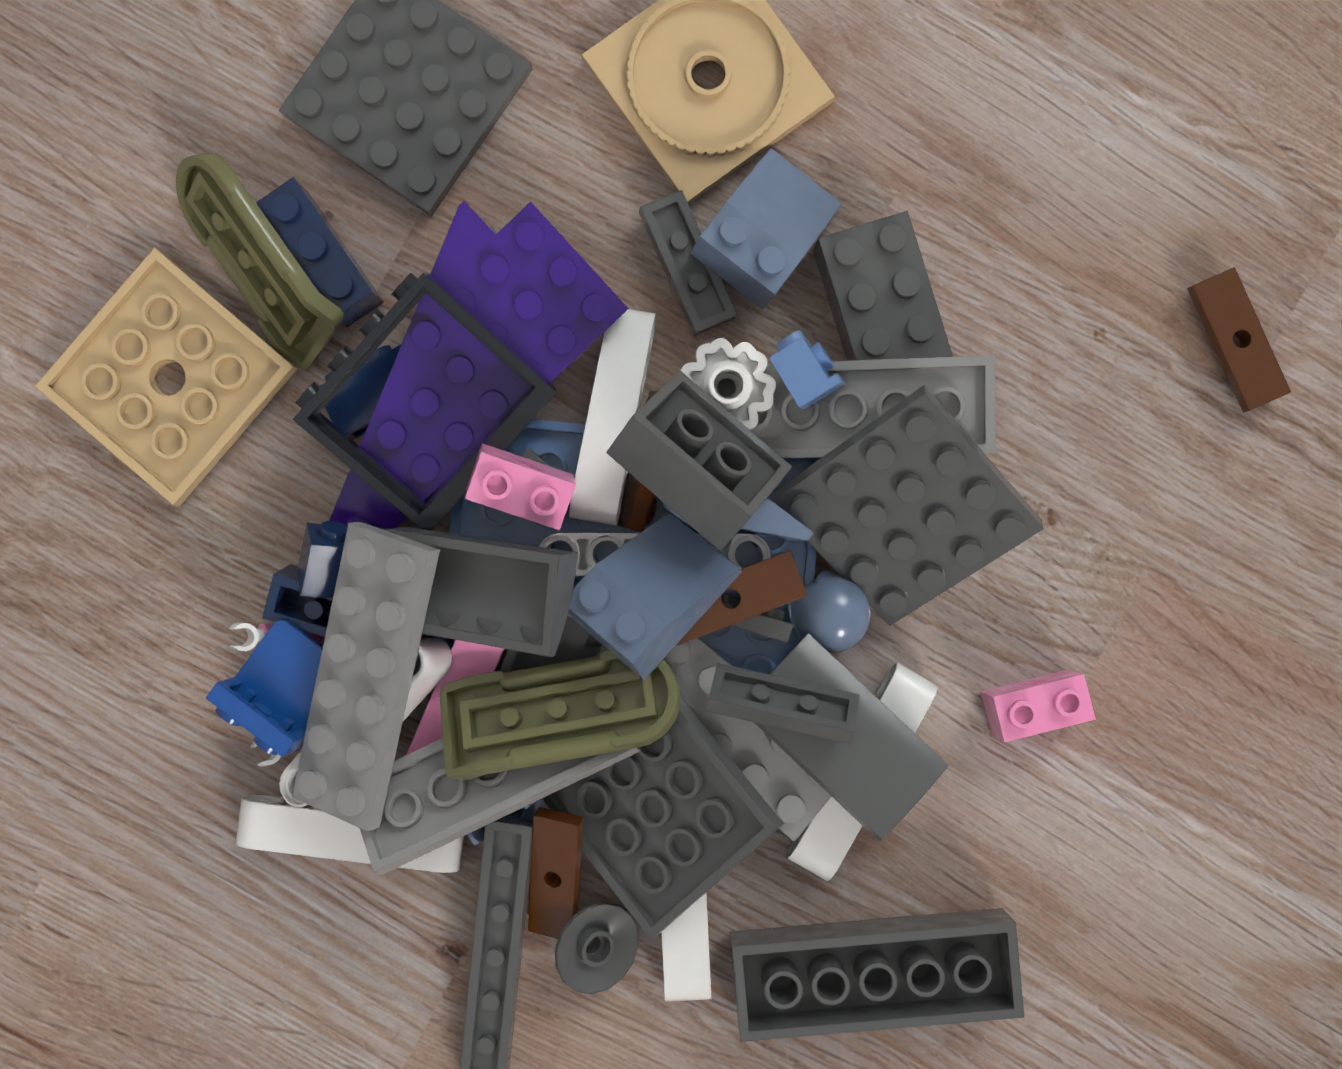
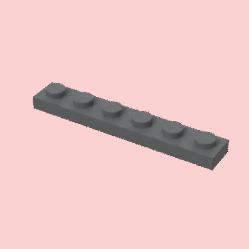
[460,816,533,1069]

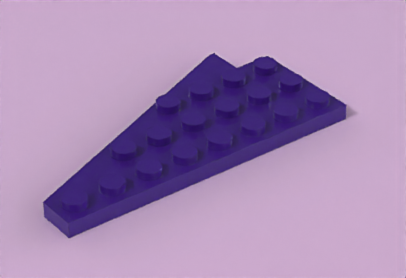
[329,201,629,529]

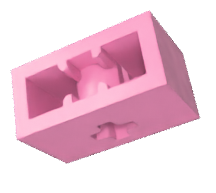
[465,443,576,530]
[981,669,1096,742]

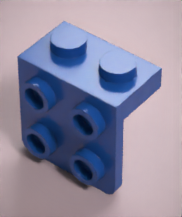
[206,620,323,757]

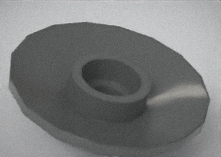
[555,902,638,994]

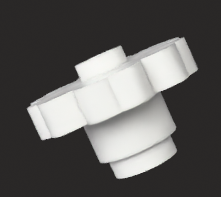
[681,338,776,430]

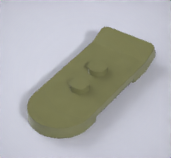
[176,152,344,370]
[439,650,681,780]

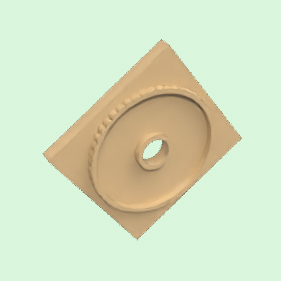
[582,0,835,205]
[34,247,298,506]

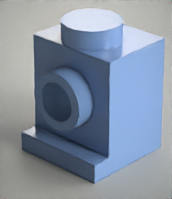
[769,330,846,410]

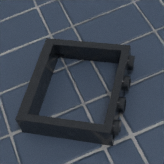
[292,272,556,531]

